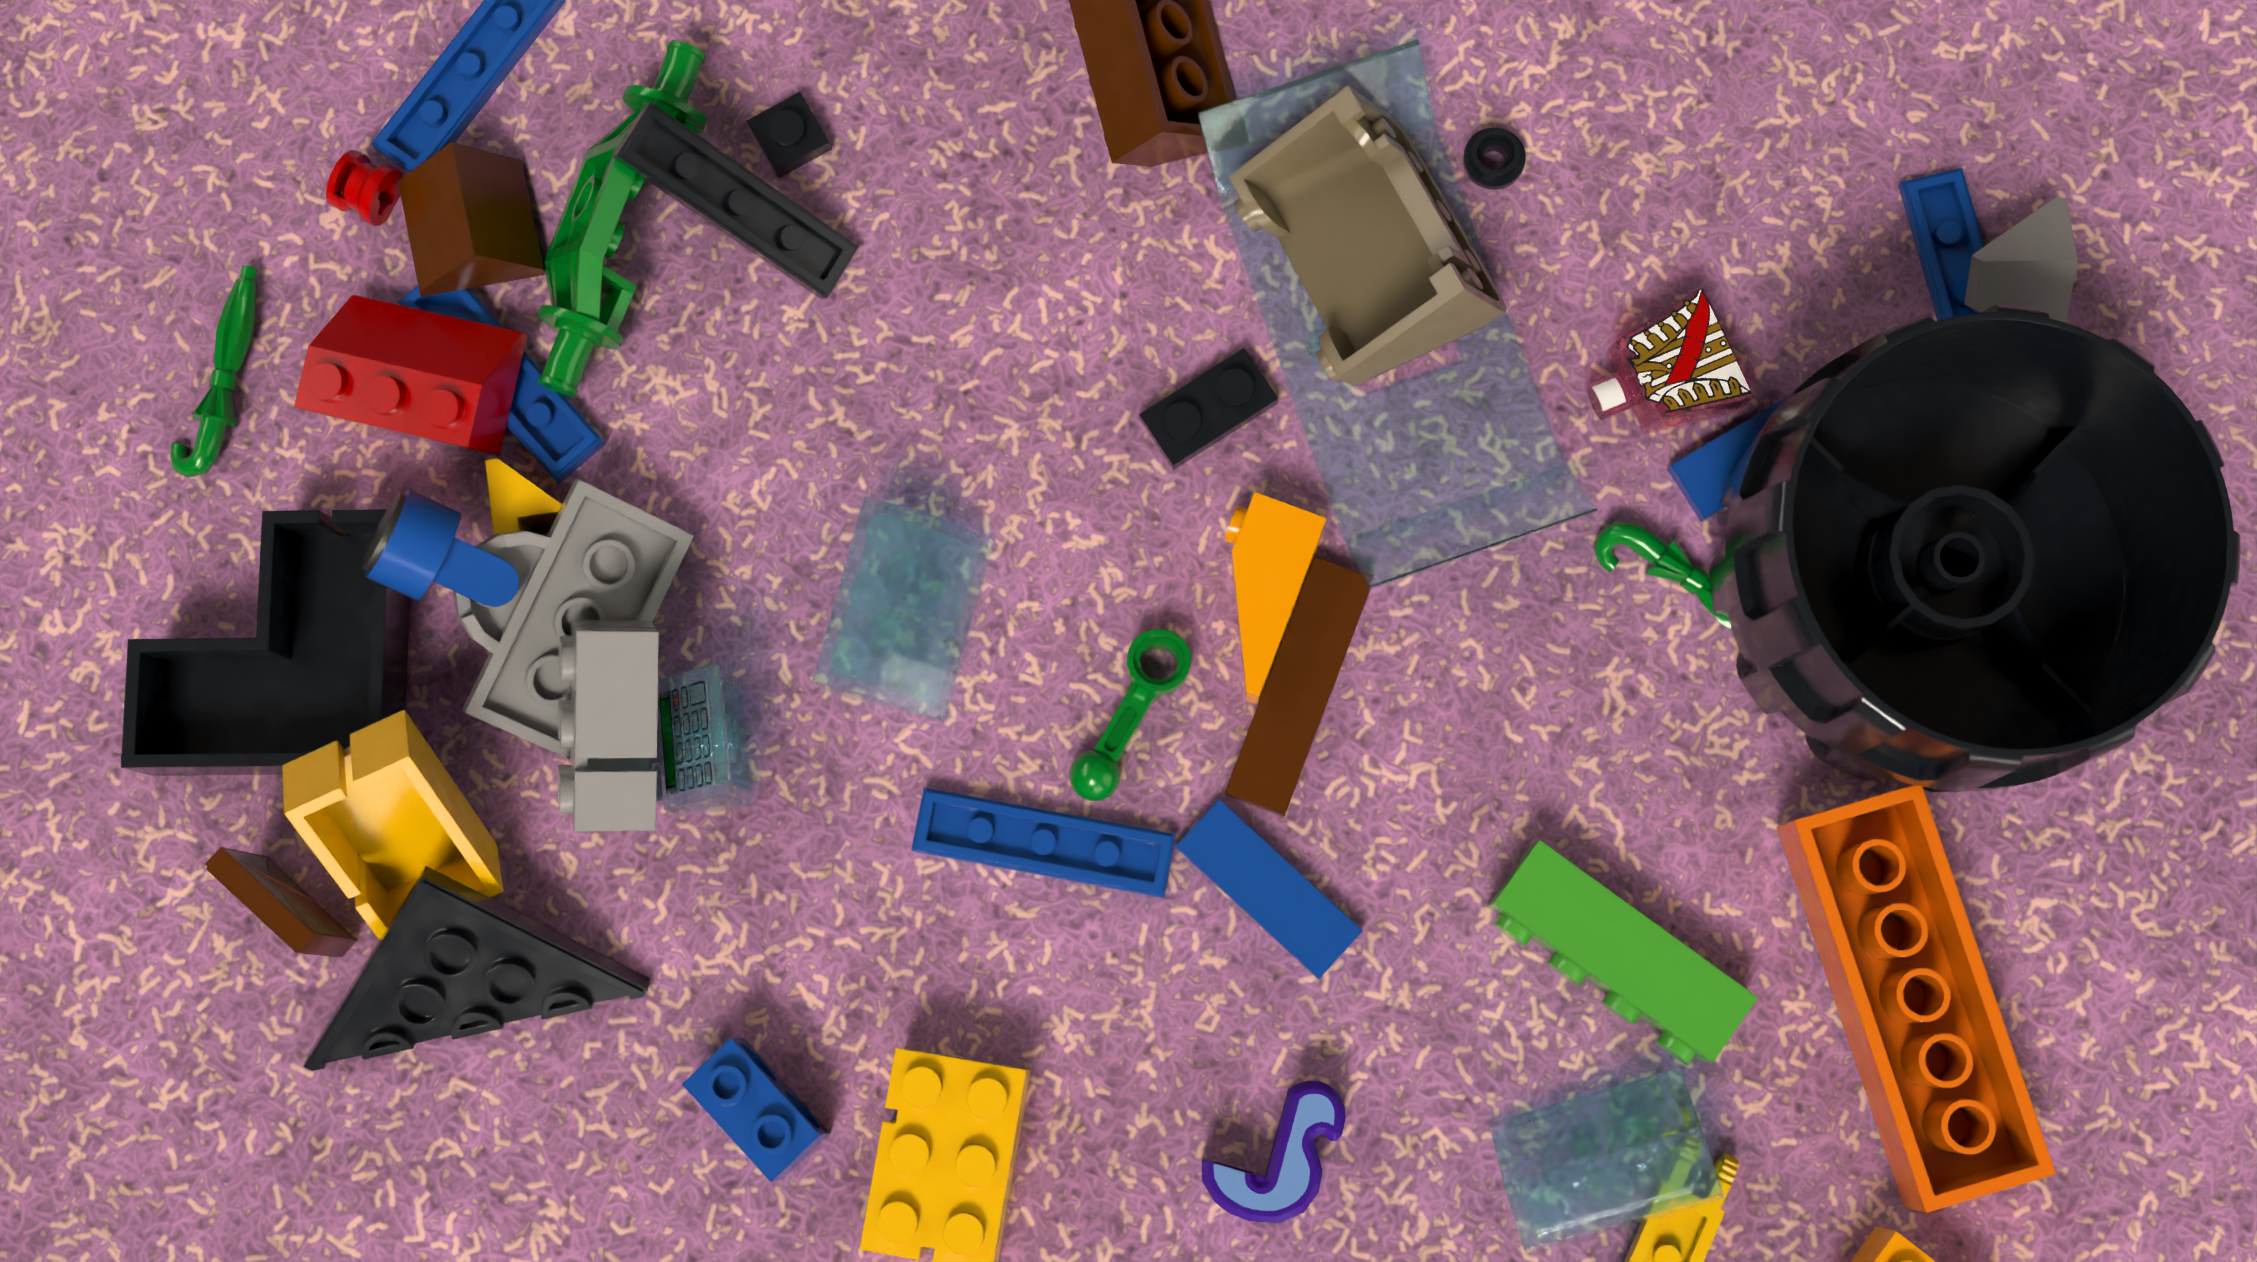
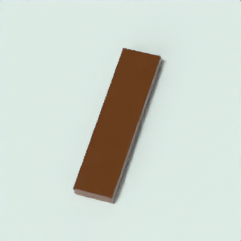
[1224,557,1374,817]

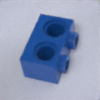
[682,1038,831,1182]

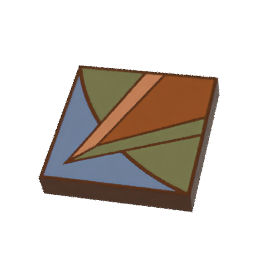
[205,847,357,957]

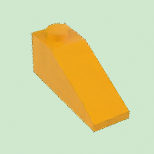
[1224,492,1327,705]

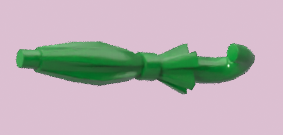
[170,265,258,477]
[1593,521,1732,630]

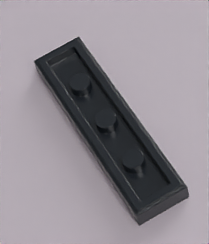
[612,102,858,299]

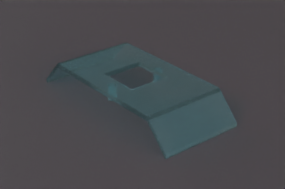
[1198,39,1598,590]

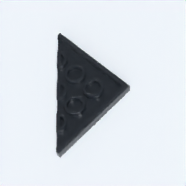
[303,866,650,1071]

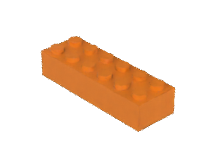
[1776,785,2056,1213]

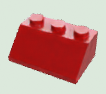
[294,295,528,456]

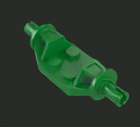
[537,40,707,397]

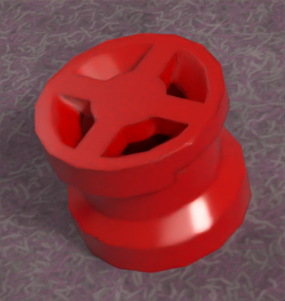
[326,150,403,226]

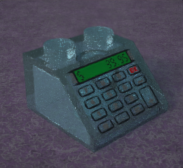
[651,664,752,815]

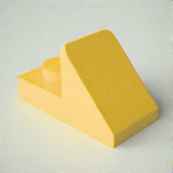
[485,458,562,535]

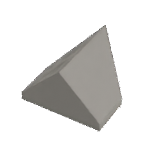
[1964,196,2078,323]

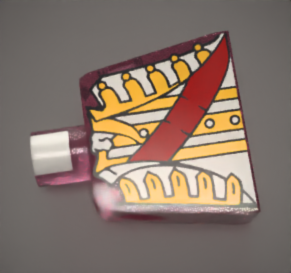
[1587,288,1754,434]

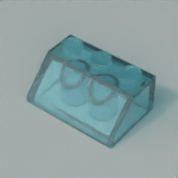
[812,496,994,722]
[1489,1068,1723,1254]

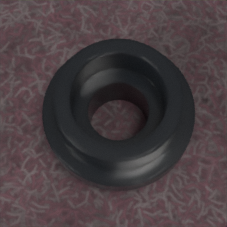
[1463,128,1526,190]

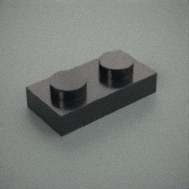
[1139,348,1278,470]

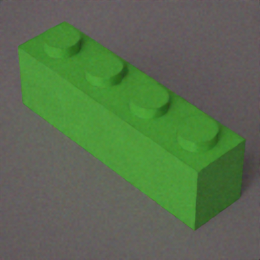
[1487,840,1758,1065]

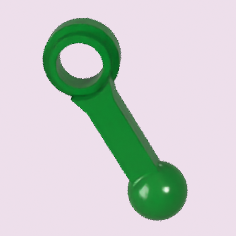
[1069,629,1191,801]

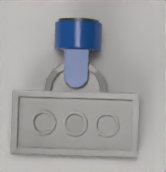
[362,479,694,759]

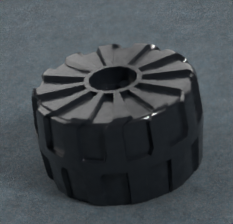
[1709,305,2241,792]

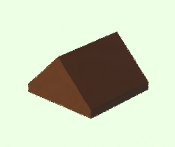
[398,142,545,297]

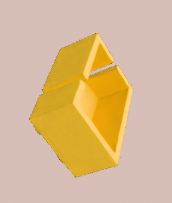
[282,710,504,940]
[859,1048,1031,1262]

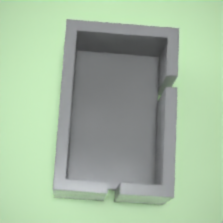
[557,620,659,832]

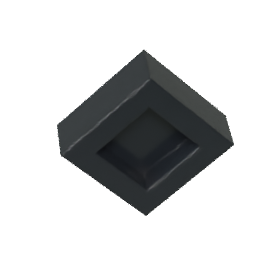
[747,92,832,178]

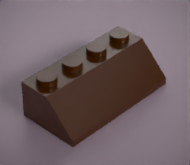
[1069,0,1247,167]

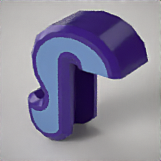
[1202,1081,1346,1223]

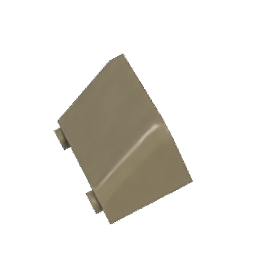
[1228,85,1507,386]

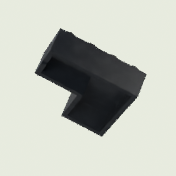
[121,509,410,776]

